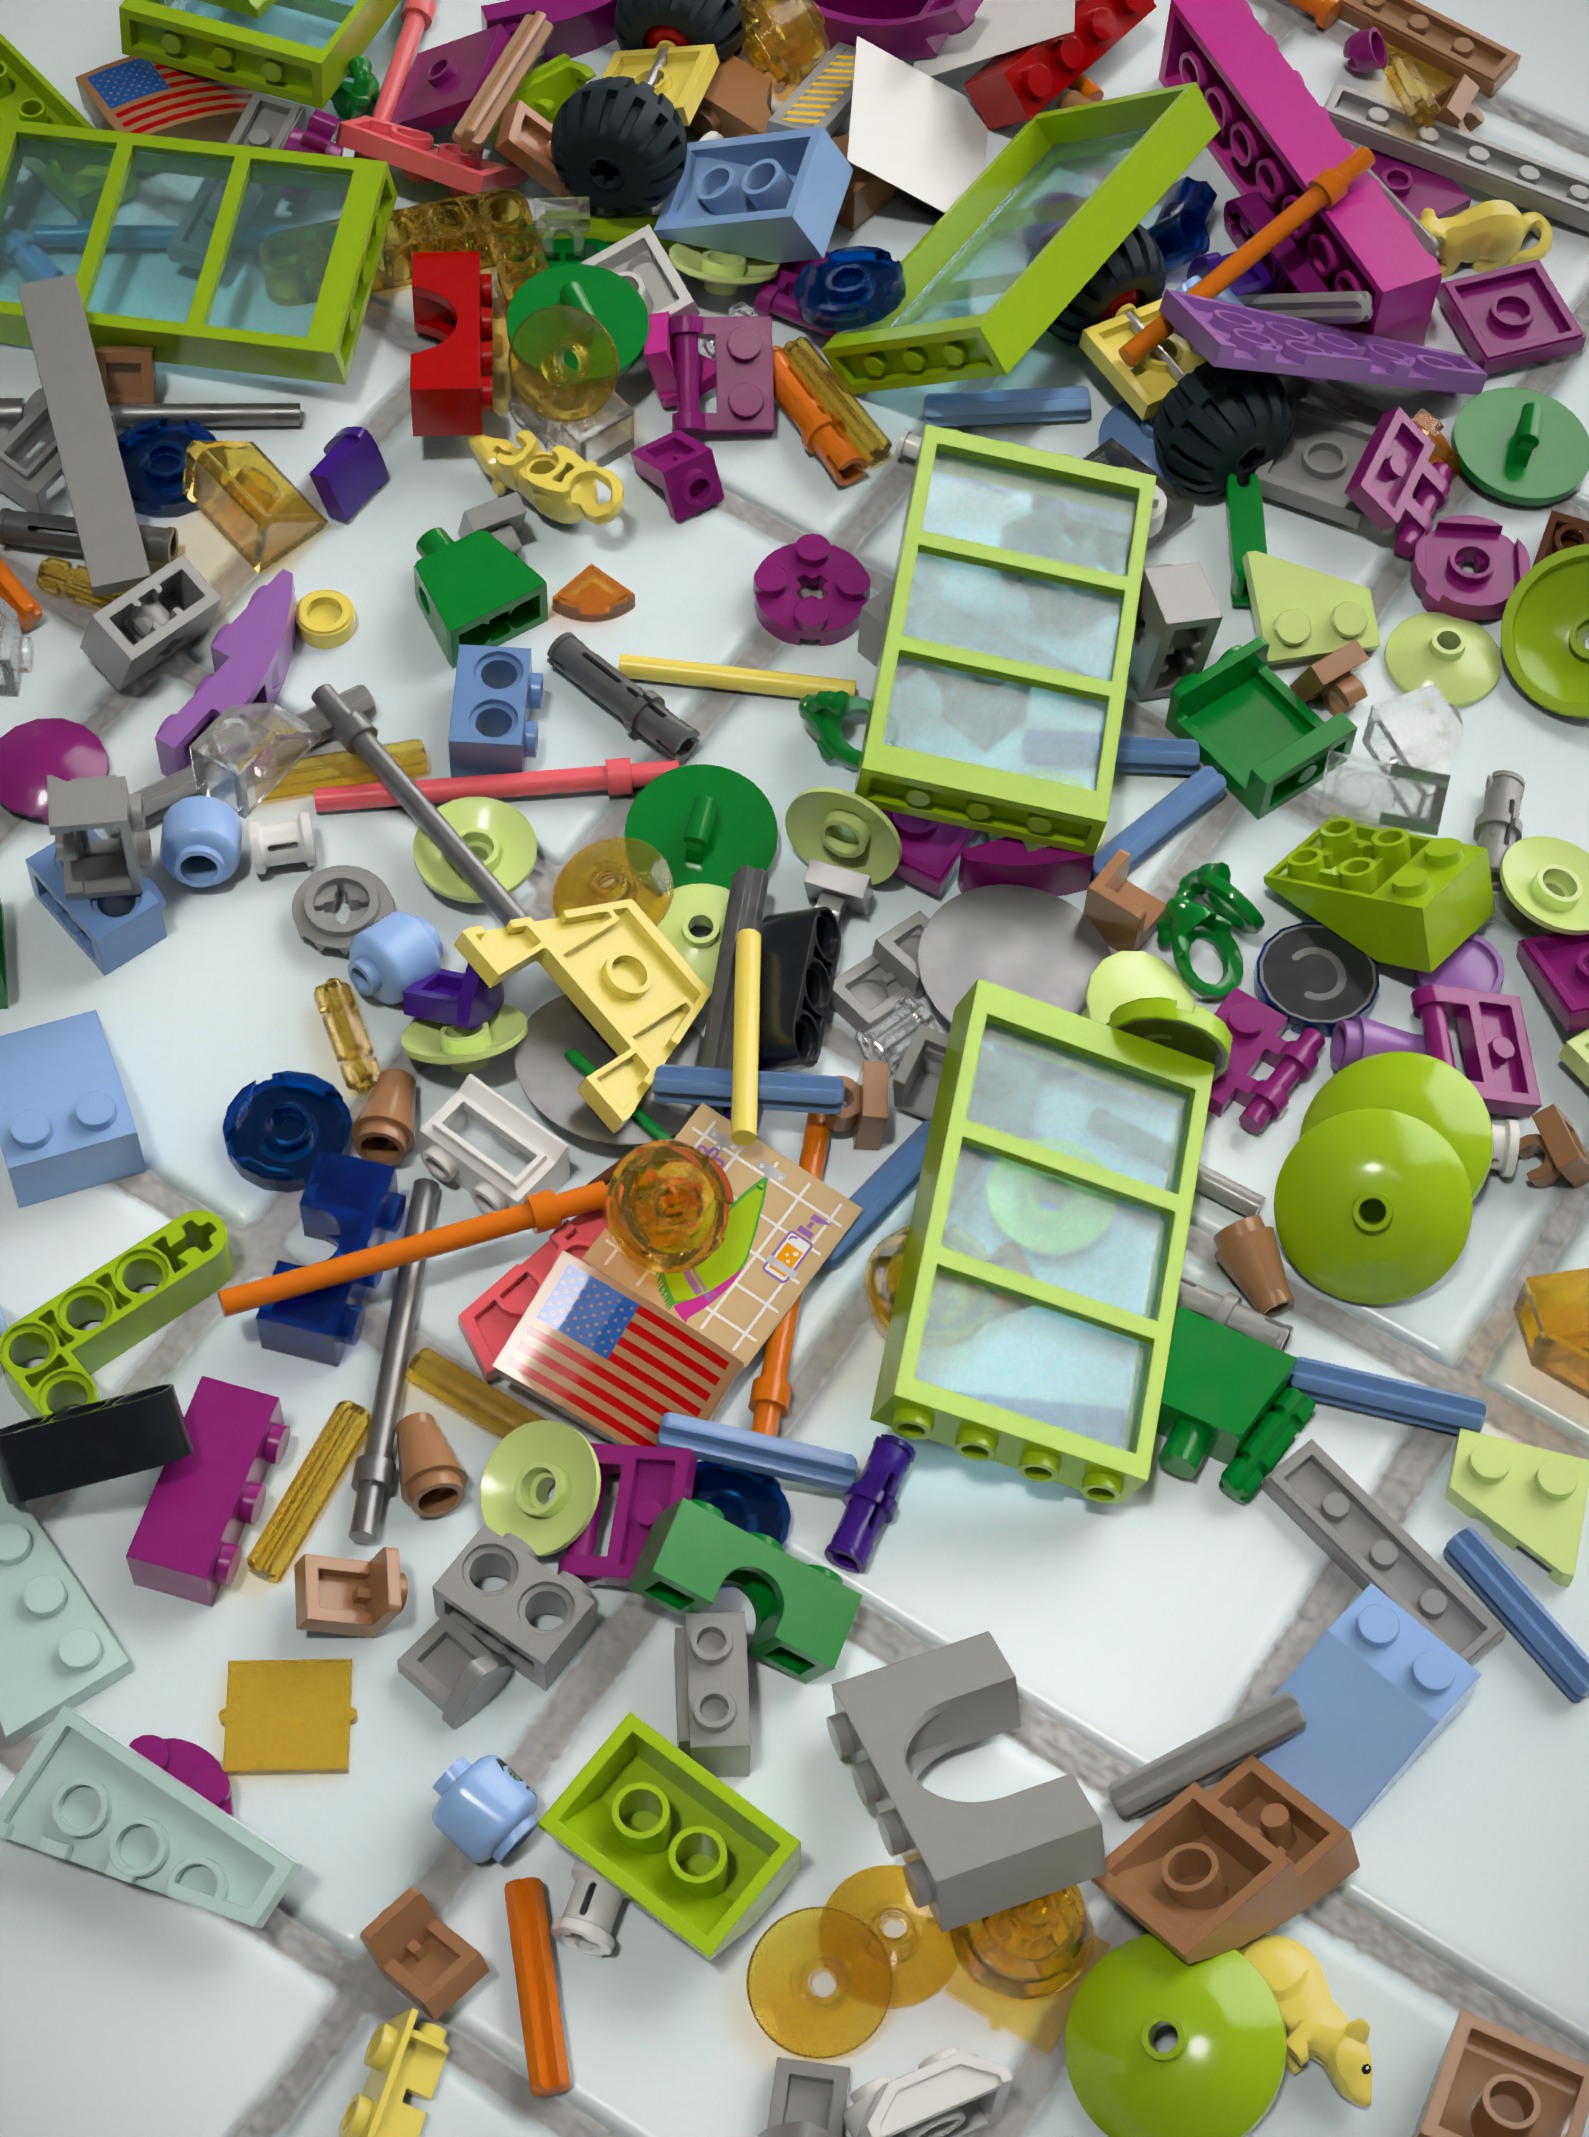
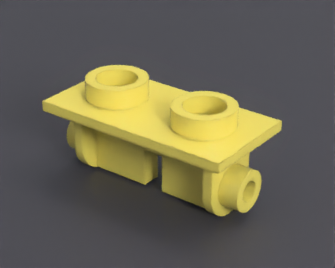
[339,2008,449,2137]

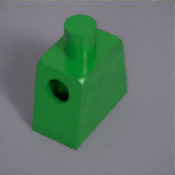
[413,527,548,669]
[1156,1306,1297,1478]

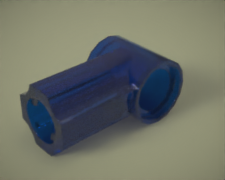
[1147,176,1217,274]

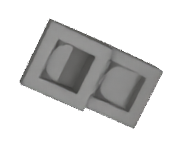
[830,911,929,1039]

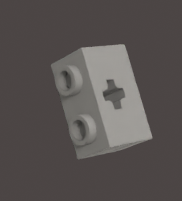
[80,554,222,691]
[1129,562,1223,700]

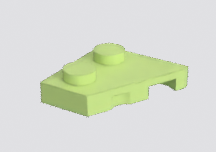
[1242,551,1381,666]
[1445,1428,1589,1587]

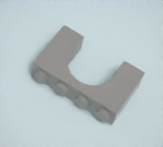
[826,1631,1106,1933]

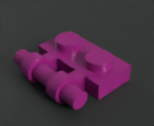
[1344,407,1452,557]
[1208,987,1325,1133]

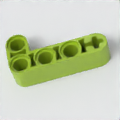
[0,1210,233,1419]

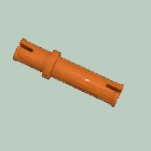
[772,346,868,486]

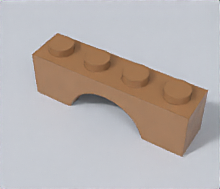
[689,54,895,232]

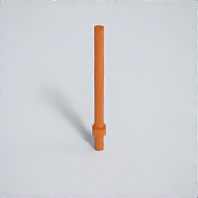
[1118,146,1375,367]
[748,1113,831,1437]
[218,1181,610,1317]

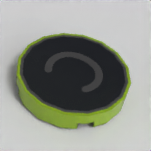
[1106,997,1233,1081]

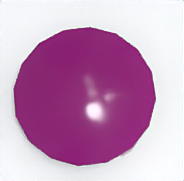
[0,718,110,826]

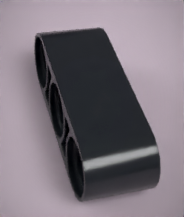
[758,907,841,1072]
[0,1384,194,1504]

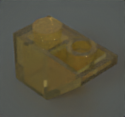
[1513,1268,1589,1399]

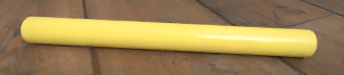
[618,654,856,698]
[731,928,761,1146]

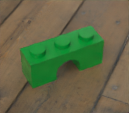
[626,1497,863,1684]

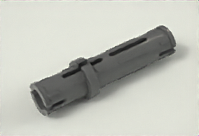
[0,508,179,564]
[547,632,700,763]

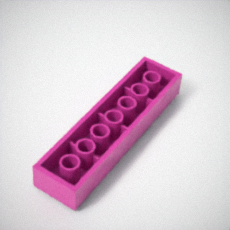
[1158,0,1442,346]

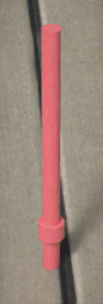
[343,0,437,203]
[314,758,679,812]

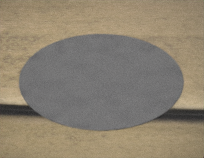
[917,884,1111,1049]
[514,994,704,1145]

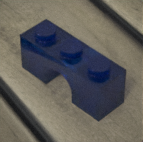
[256,1149,406,1367]

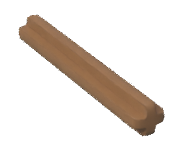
[452,11,553,154]

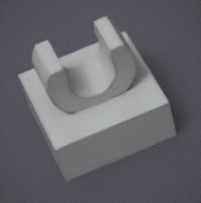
[458,491,527,556]
[803,858,874,930]

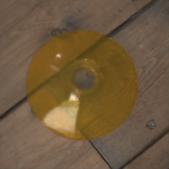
[508,305,619,422]
[553,837,674,927]
[819,1865,964,2009]
[746,1907,893,2059]

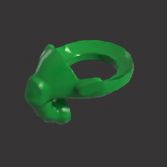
[330,55,380,121]
[798,690,897,770]
[1174,862,1265,934]
[1156,897,1243,999]

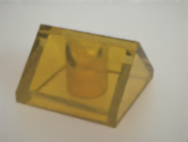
[183,441,328,573]

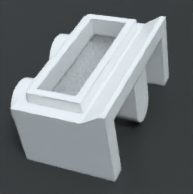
[419,1073,570,1214]

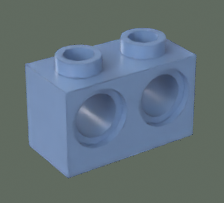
[448,644,543,777]
[26,829,167,976]

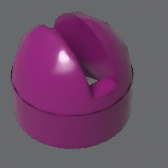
[1343,27,1387,73]

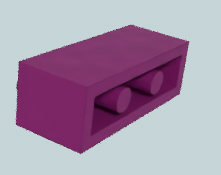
[126,1376,290,1607]

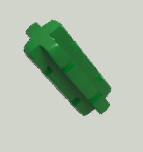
[1219,1387,1315,1504]

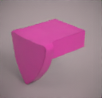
[644,311,716,407]

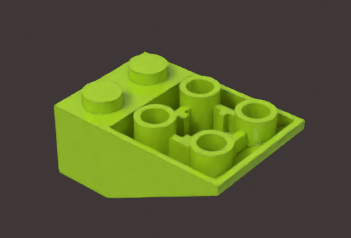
[1264,818,1495,973]

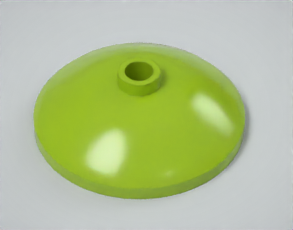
[1501,544,1589,719]
[1299,1052,1494,1222]
[1274,1107,1473,1304]
[1064,1933,1287,2137]

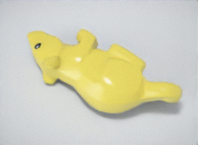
[1419,200,1553,278]
[467,430,624,525]
[1235,1935,1372,2107]

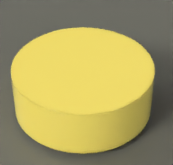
[295,590,356,649]

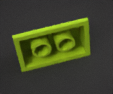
[538,1712,801,1961]

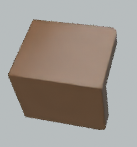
[1083,848,1166,952]

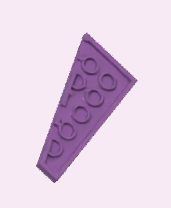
[1159,289,1488,398]

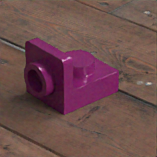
[630,429,724,521]

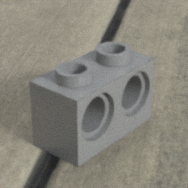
[432,1525,596,1691]

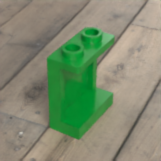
[1165,636,1358,820]

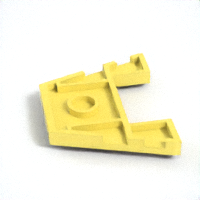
[454,898,712,1134]

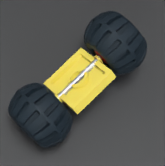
[550,0,746,216]
[1038,224,1294,497]

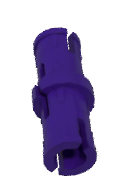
[824,1434,916,1573]

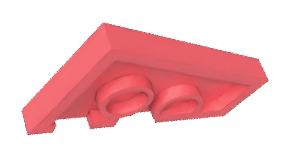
[335,116,529,201]
[458,1182,623,1382]

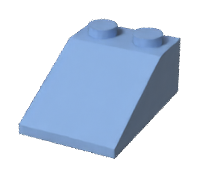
[653,126,854,263]
[0,1010,146,1208]
[1237,1583,1482,1832]

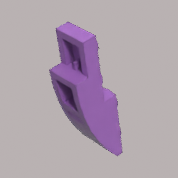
[155,569,297,777]

